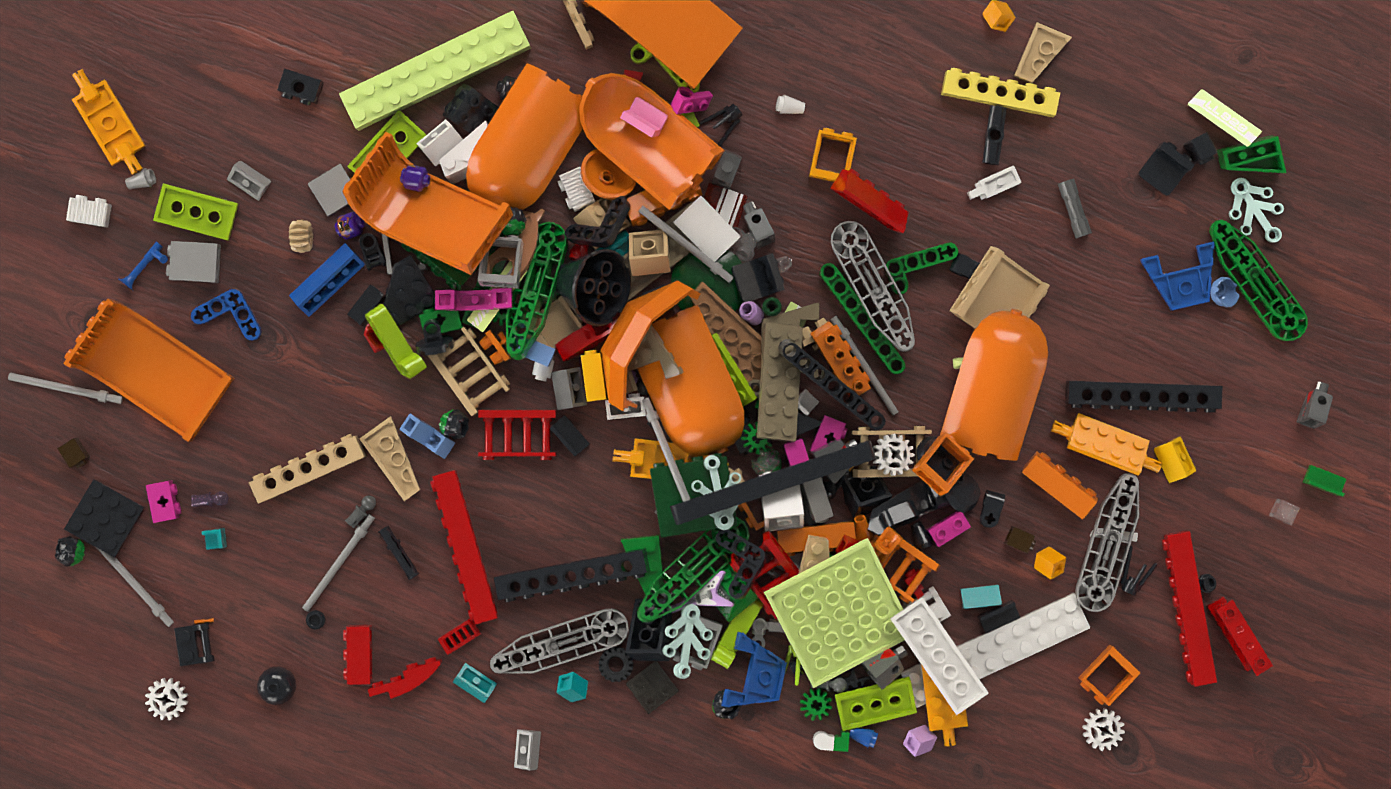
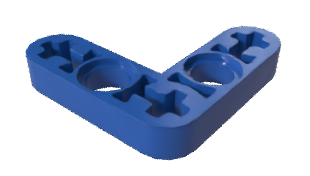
[191,289,262,340]

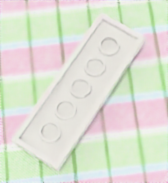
[890,597,989,715]

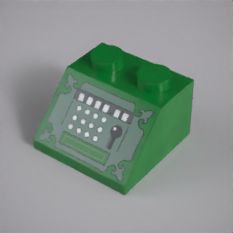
[715,563,758,622]

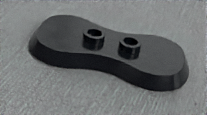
[916,436,980,513]

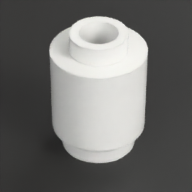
[532,356,554,381]

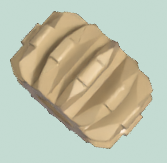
[289,220,314,253]

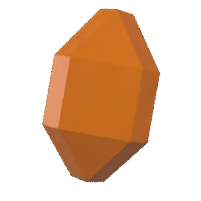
[601,281,701,411]

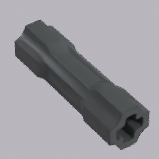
[1058,179,1092,239]

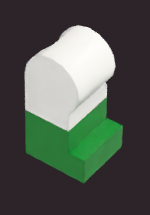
[813,730,850,752]

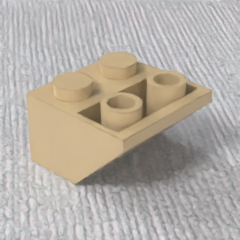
[573,198,631,249]

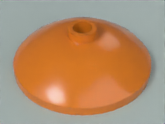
[581,149,637,199]

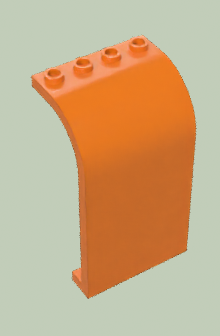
[581,0,743,89]
[342,132,513,275]
[63,299,235,442]

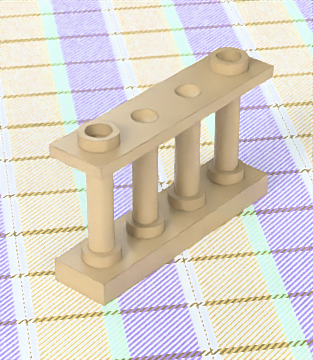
[428,327,510,416]
[852,426,932,477]

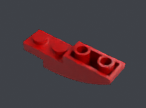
[555,313,621,362]
[368,657,442,699]

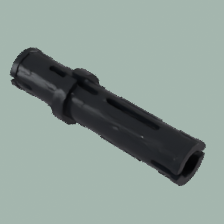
[378,525,419,580]

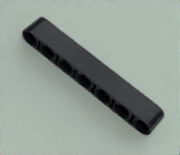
[778,339,886,430]

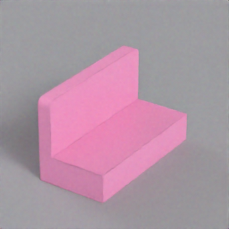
[620,97,668,137]

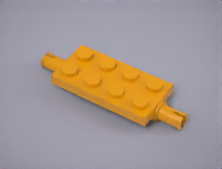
[72,69,146,175]
[1051,413,1162,476]
[613,438,729,479]
[921,664,968,746]

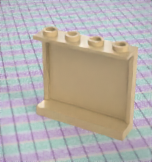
[950,246,1050,329]

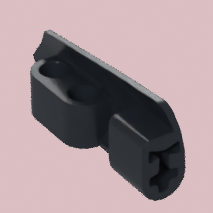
[868,480,950,536]

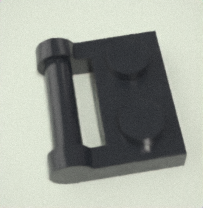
[174,623,215,666]

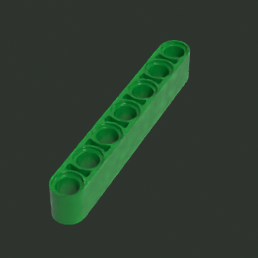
[819,263,905,374]

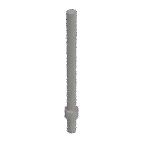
[638,206,734,283]
[830,316,899,416]
[8,373,123,404]
[642,397,690,502]
[302,514,375,612]
[97,548,174,627]

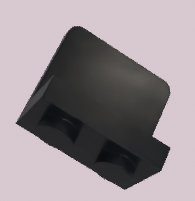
[443,83,499,133]
[1138,142,1195,196]
[731,253,785,302]

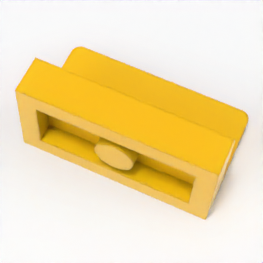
[1154,436,1196,483]

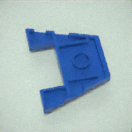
[1140,241,1215,311]
[721,632,787,707]

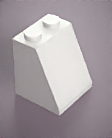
[759,472,804,532]

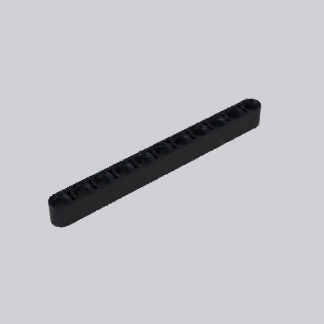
[670,440,876,525]

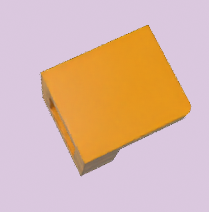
[983,0,1016,32]
[1034,547,1066,579]

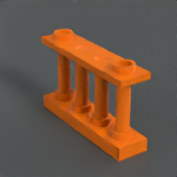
[870,534,940,604]

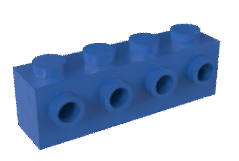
[289,243,365,317]

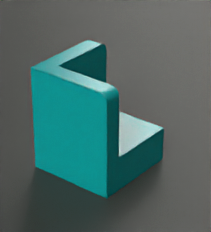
[201,528,227,550]
[557,672,588,702]

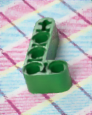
[884,243,958,295]

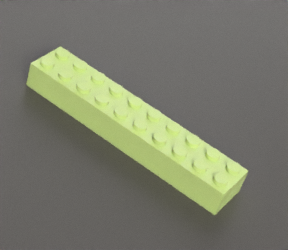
[339,11,531,131]

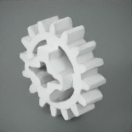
[873,434,915,476]
[145,678,188,720]
[1082,708,1125,751]

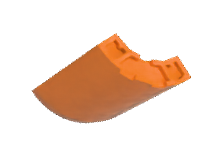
[466,63,583,210]
[579,73,725,210]
[637,305,745,456]
[940,309,1048,461]

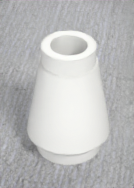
[776,95,805,114]

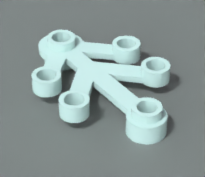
[1229,178,1284,243]
[691,455,741,530]
[662,604,713,679]

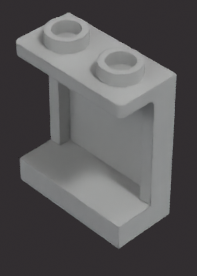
[166,241,221,283]

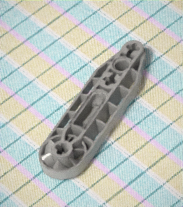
[831,221,915,352]
[1075,473,1139,612]
[490,608,629,673]

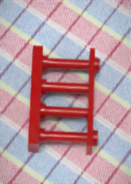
[478,410,556,460]
[730,530,799,619]
[1206,596,1273,676]

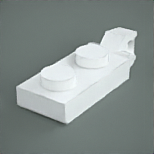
[967,166,1022,200]

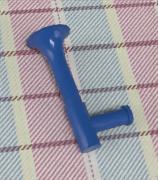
[118,242,168,291]

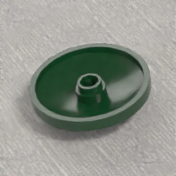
[671,247,742,311]

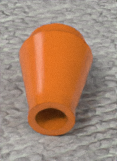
[854,515,874,541]

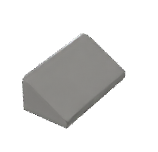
[227,161,271,201]
[514,729,541,771]

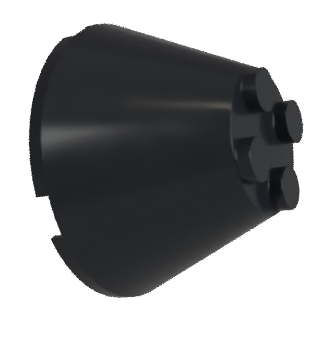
[556,249,631,326]

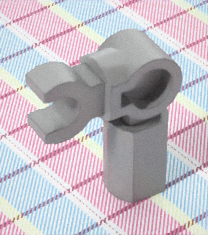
[752,616,785,648]

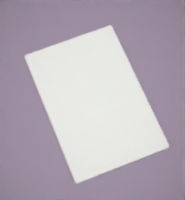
[674,196,741,262]

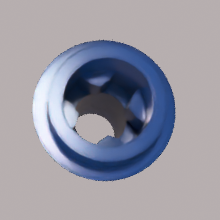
[849,728,878,748]

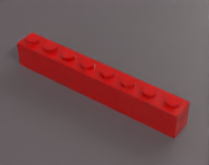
[430,470,499,625]
[1162,530,1217,687]

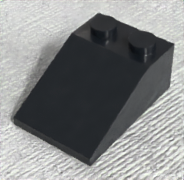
[625,599,673,661]

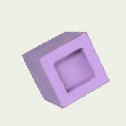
[903,725,937,757]

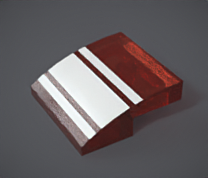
[704,183,748,231]

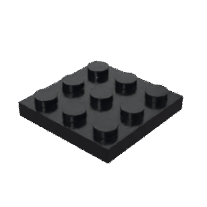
[64,479,145,558]

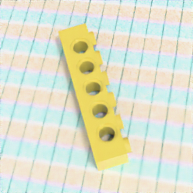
[941,68,1060,118]

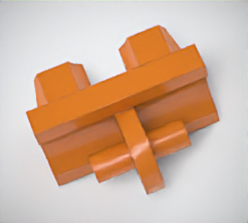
[479,330,511,365]
[872,526,903,565]

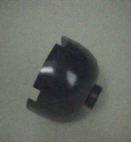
[257,666,297,705]

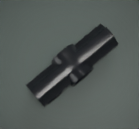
[982,106,1007,165]

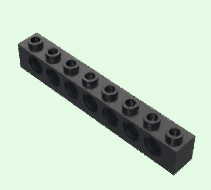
[1065,381,1223,413]
[494,548,650,602]

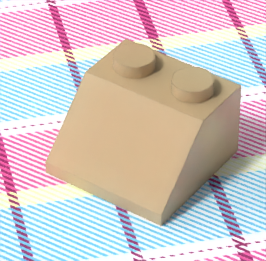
[629,230,671,276]

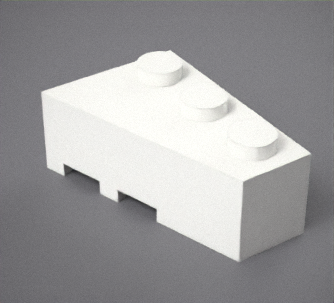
[439,121,488,184]

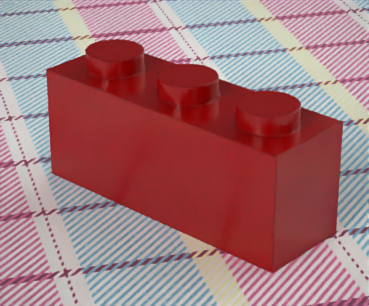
[343,625,372,685]

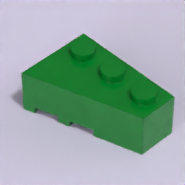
[1217,135,1286,173]
[621,535,664,595]

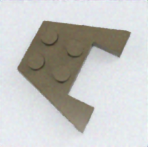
[761,303,819,377]
[626,324,684,394]

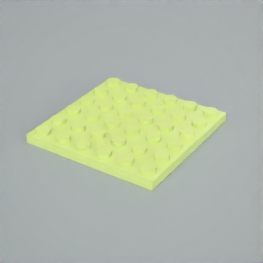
[764,538,905,688]

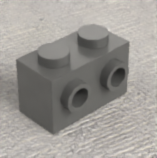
[551,367,587,410]

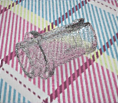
[776,256,792,273]

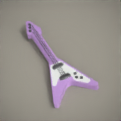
[671,571,734,613]

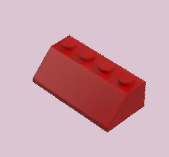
[830,169,909,233]

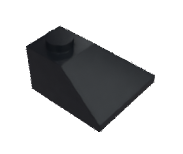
[841,465,892,518]

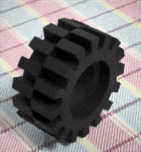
[599,646,633,682]

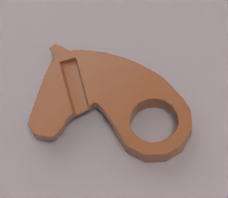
[487,209,545,288]

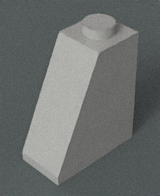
[800,477,833,523]

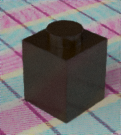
[57,438,90,469]
[1004,526,1036,554]

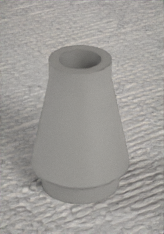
[125,168,156,190]

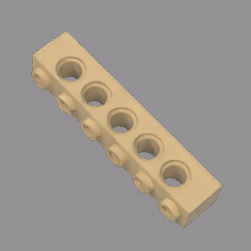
[249,434,367,504]

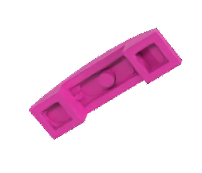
[435,288,512,311]

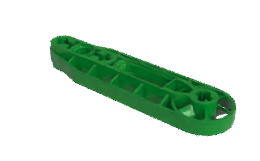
[1209,220,1308,341]
[506,222,569,360]
[637,517,749,623]

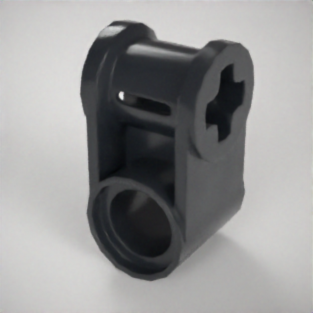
[359,233,386,271]
[949,253,980,279]
[980,490,1005,528]

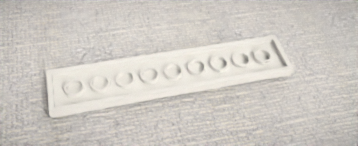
[901,593,1090,708]

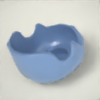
[1210,277,1240,307]

